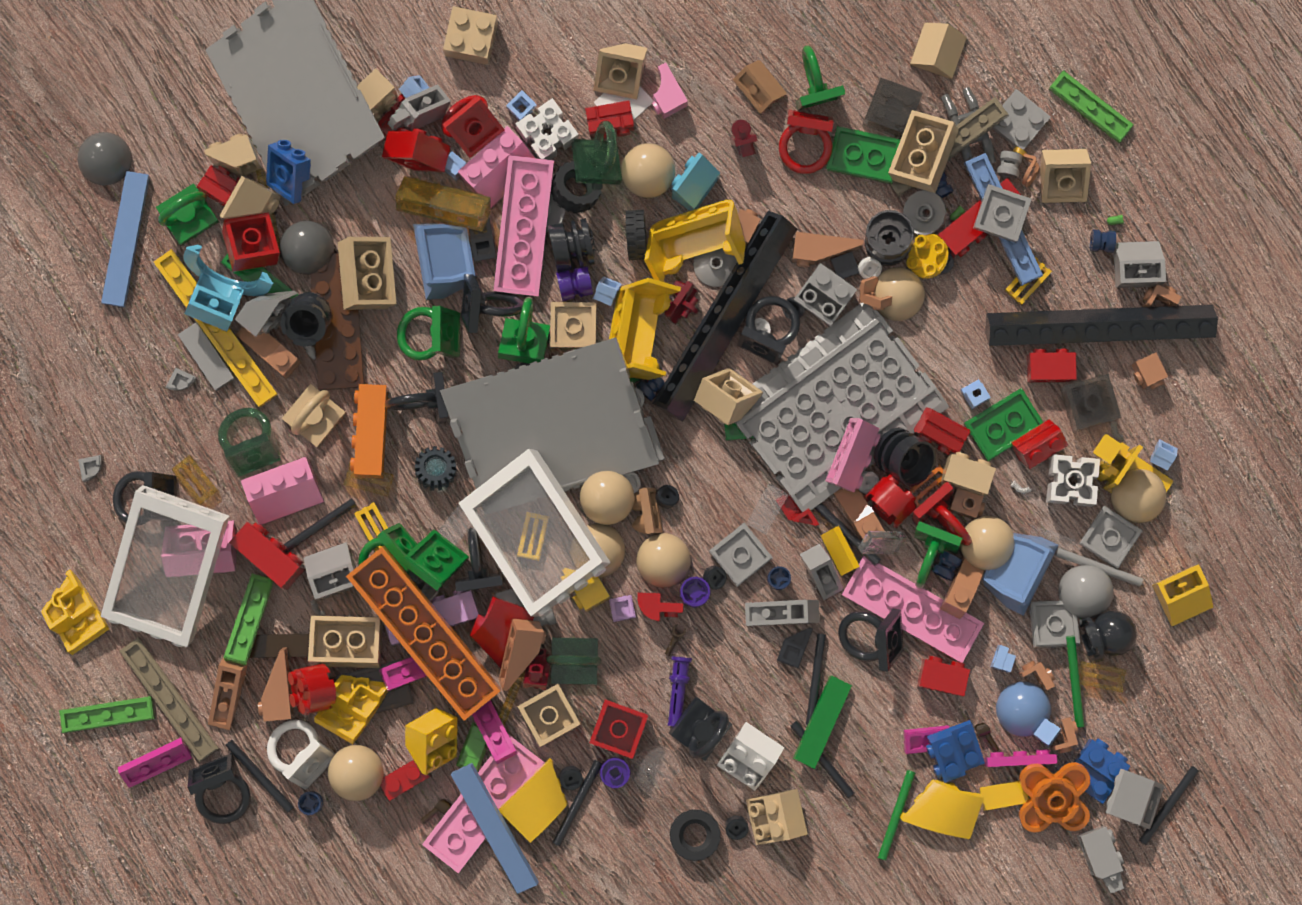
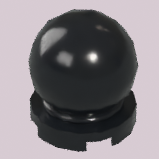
[280,292,332,347]
[1079,611,1137,663]

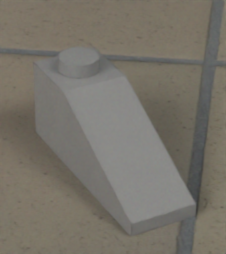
[745,600,820,626]

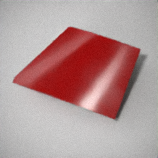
[470,597,534,668]

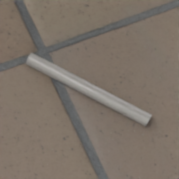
[1055,548,1143,587]

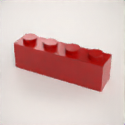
[937,178,1021,259]

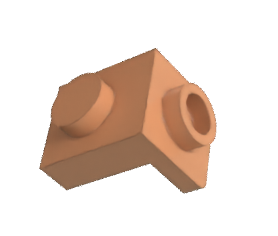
[859,276,893,310]
[1143,284,1182,307]
[1018,661,1055,691]
[1051,717,1078,753]

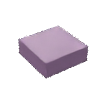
[609,595,636,622]

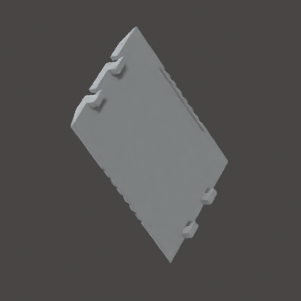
[206,0,385,206]
[734,303,949,512]
[440,337,659,515]

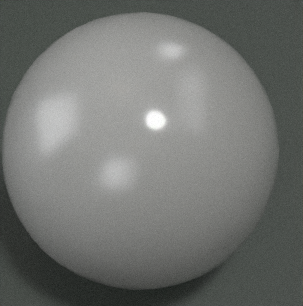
[1058,565,1114,619]

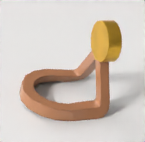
[1012,147,1040,187]

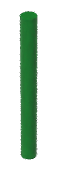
[1066,635,1084,727]
[878,770,916,861]

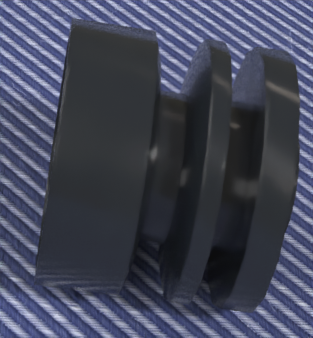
[864,210,914,266]
[548,218,596,272]
[874,427,936,486]

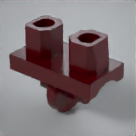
[729,119,758,157]
[663,281,699,325]
[523,648,552,690]

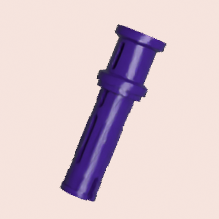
[667,656,692,726]

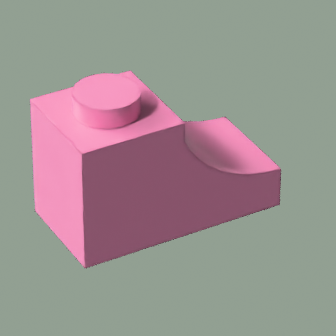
[651,62,688,119]

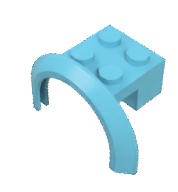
[183,245,273,331]

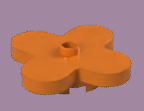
[1019,762,1090,832]

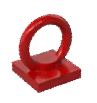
[441,95,505,158]
[778,110,833,174]
[912,482,972,546]

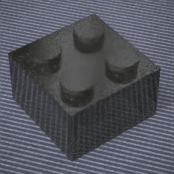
[863,77,923,139]
[1060,374,1122,433]

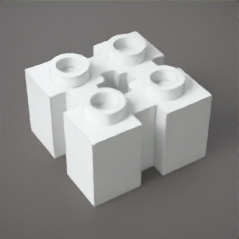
[516,98,579,160]
[1046,455,1100,507]

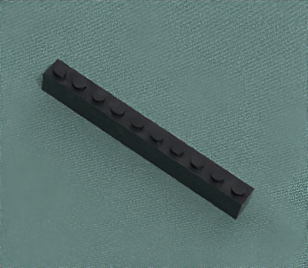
[652,211,798,422]
[985,305,1218,346]

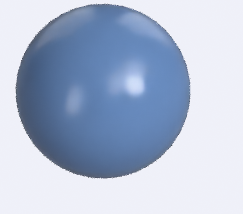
[996,681,1051,737]

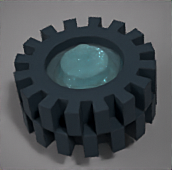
[415,446,456,491]

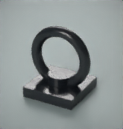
[461,274,523,333]
[737,296,800,366]
[385,372,448,424]
[113,471,177,526]
[455,527,504,592]
[838,609,904,672]
[668,696,733,761]
[187,753,251,824]

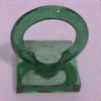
[571,120,622,185]
[218,408,281,477]
[546,638,602,685]

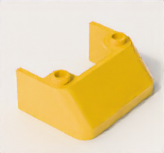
[644,200,746,282]
[609,278,681,380]

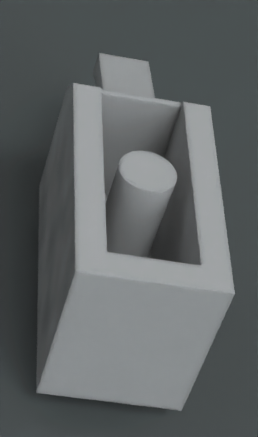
[388,85,451,131]
[1076,826,1124,893]

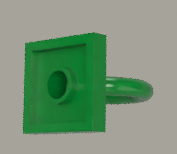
[795,45,846,111]
[156,183,219,246]
[498,297,550,363]
[397,306,460,361]
[914,521,962,589]
[358,523,418,575]

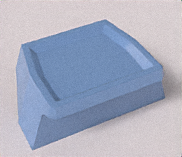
[413,223,475,300]
[982,533,1059,616]

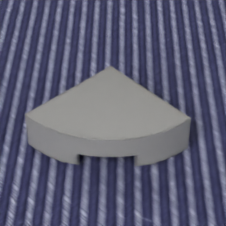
[165,368,197,391]
[78,455,103,482]

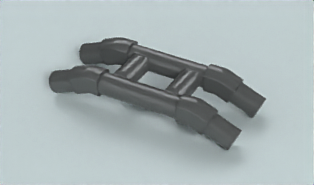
[941,87,996,171]

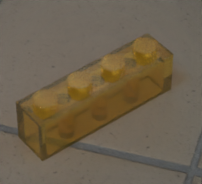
[395,176,491,232]

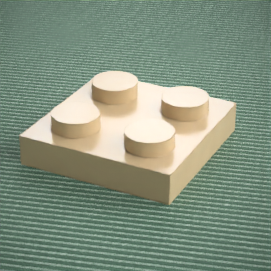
[550,302,596,349]

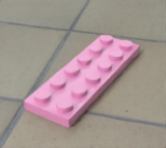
[493,155,554,296]
[842,555,984,663]
[422,734,544,873]

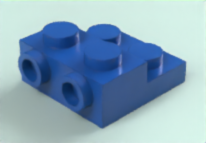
[266,140,311,204]
[926,720,985,783]
[1074,738,1130,804]

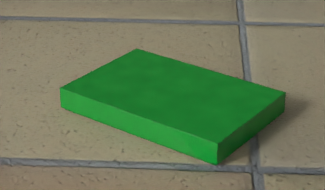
[826,126,901,185]
[963,388,1044,461]
[400,529,469,591]

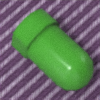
[950,206,966,221]
[1107,215,1124,225]

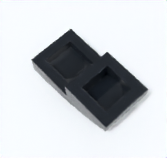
[466,213,496,262]

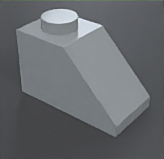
[800,543,844,600]

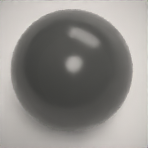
[77,132,132,185]
[280,220,334,275]

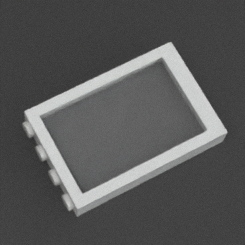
[459,449,611,618]
[100,485,230,647]

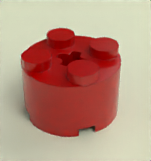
[864,474,916,528]
[288,663,336,715]

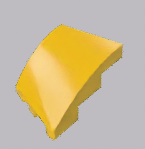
[41,570,110,655]
[314,675,388,744]
[499,758,568,843]
[900,779,984,839]

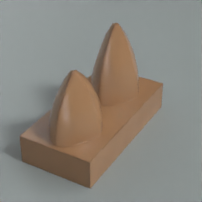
[632,487,663,534]

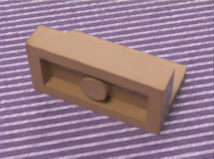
[733,60,787,114]

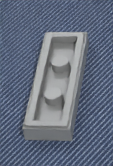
[178,322,235,391]

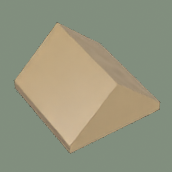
[910,23,967,79]

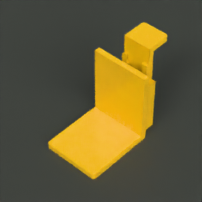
[1093,434,1173,493]

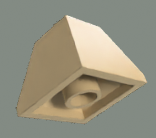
[593,43,647,100]
[220,176,281,219]

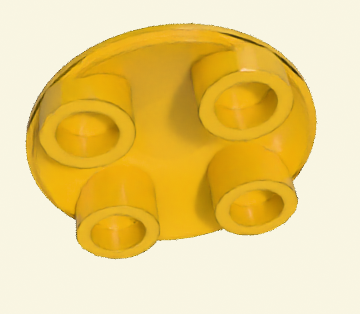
[906,234,949,279]

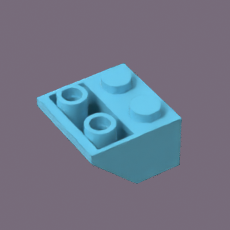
[671,153,720,211]

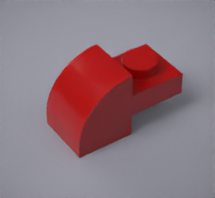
[637,592,683,622]

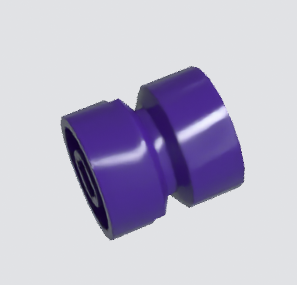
[556,266,593,301]
[680,577,710,608]
[600,758,630,788]

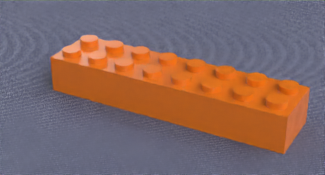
[346,546,501,721]

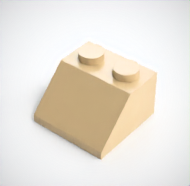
[1040,149,1091,203]
[694,368,763,425]

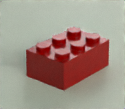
[229,522,306,590]

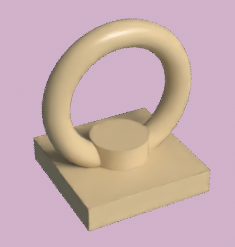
[282,384,346,448]

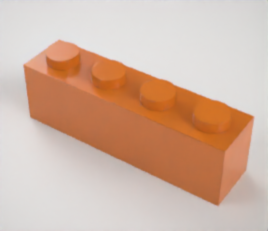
[350,384,389,479]

